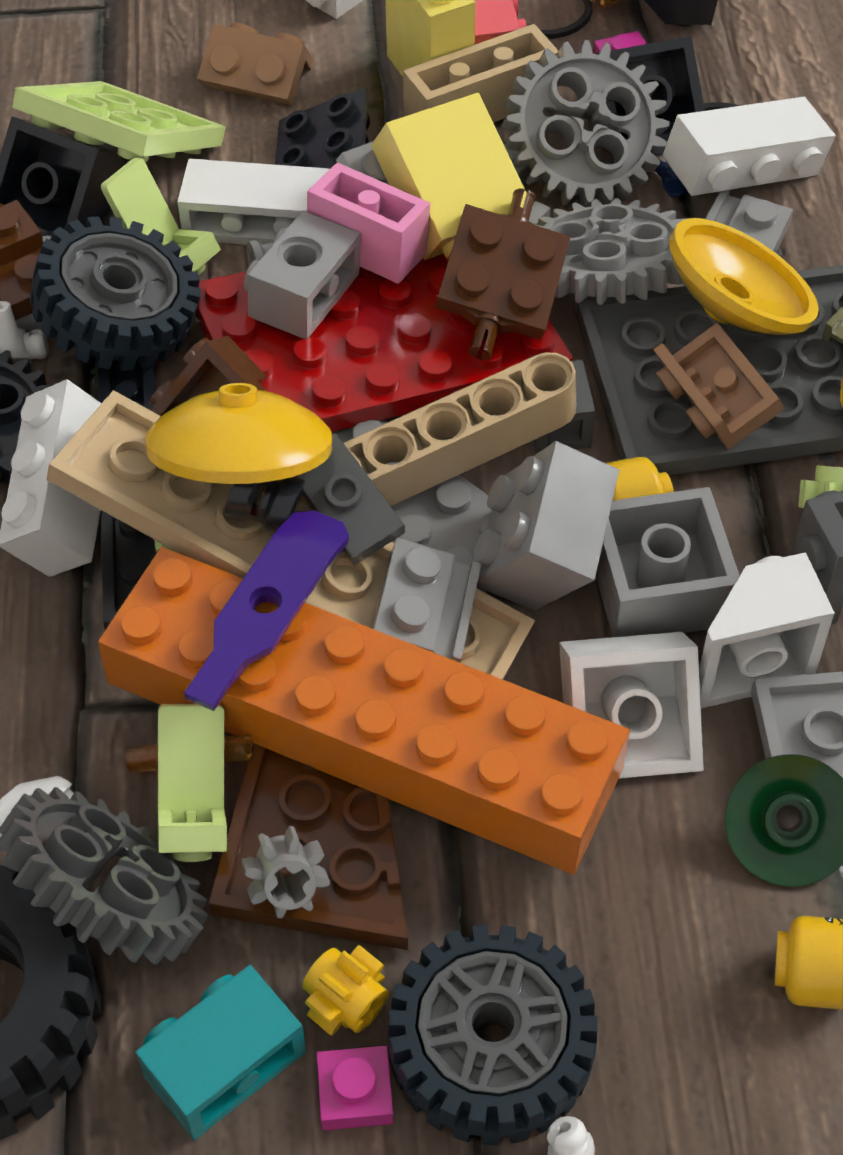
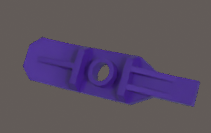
[184,511,349,711]

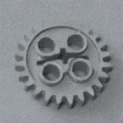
[502,40,670,207]
[536,198,686,305]

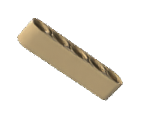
[344,352,577,506]

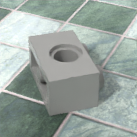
[244,211,361,340]

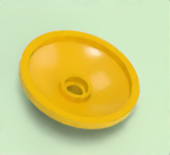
[669,218,819,335]
[145,383,332,484]

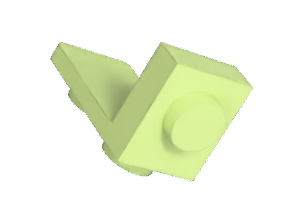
[101,158,221,275]
[158,704,227,862]

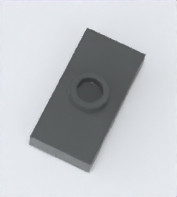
[296,433,405,566]

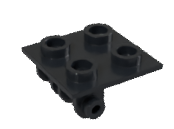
[275,87,370,169]

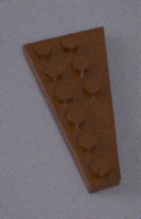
[209,743,408,950]

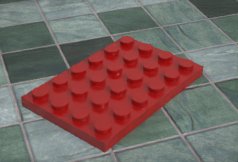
[195,254,573,432]

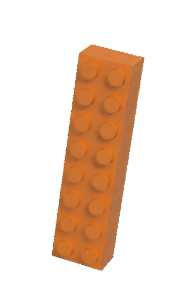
[98,546,631,875]

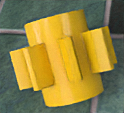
[302,945,389,1036]

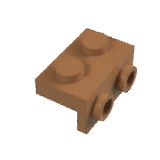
[197,23,314,106]
[653,323,785,450]

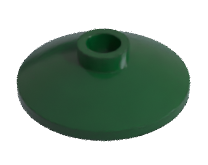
[725,754,843,887]

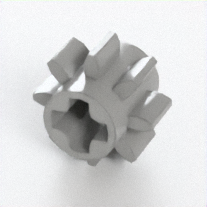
[242,826,330,918]

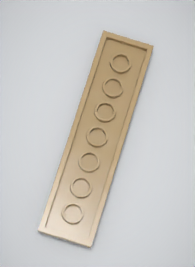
[46,390,535,679]

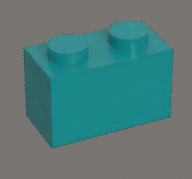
[135,964,306,1141]

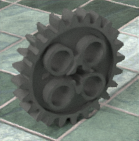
[0,787,208,964]

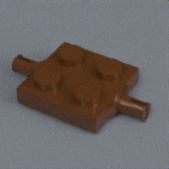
[435,188,571,360]

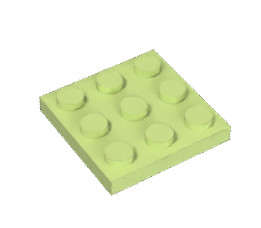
[12,81,226,162]

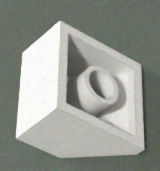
[699,552,834,708]
[559,632,704,778]

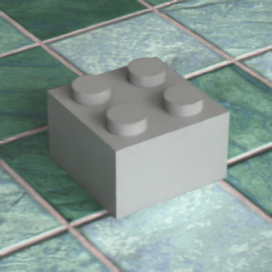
[473,441,619,611]
[595,487,740,637]

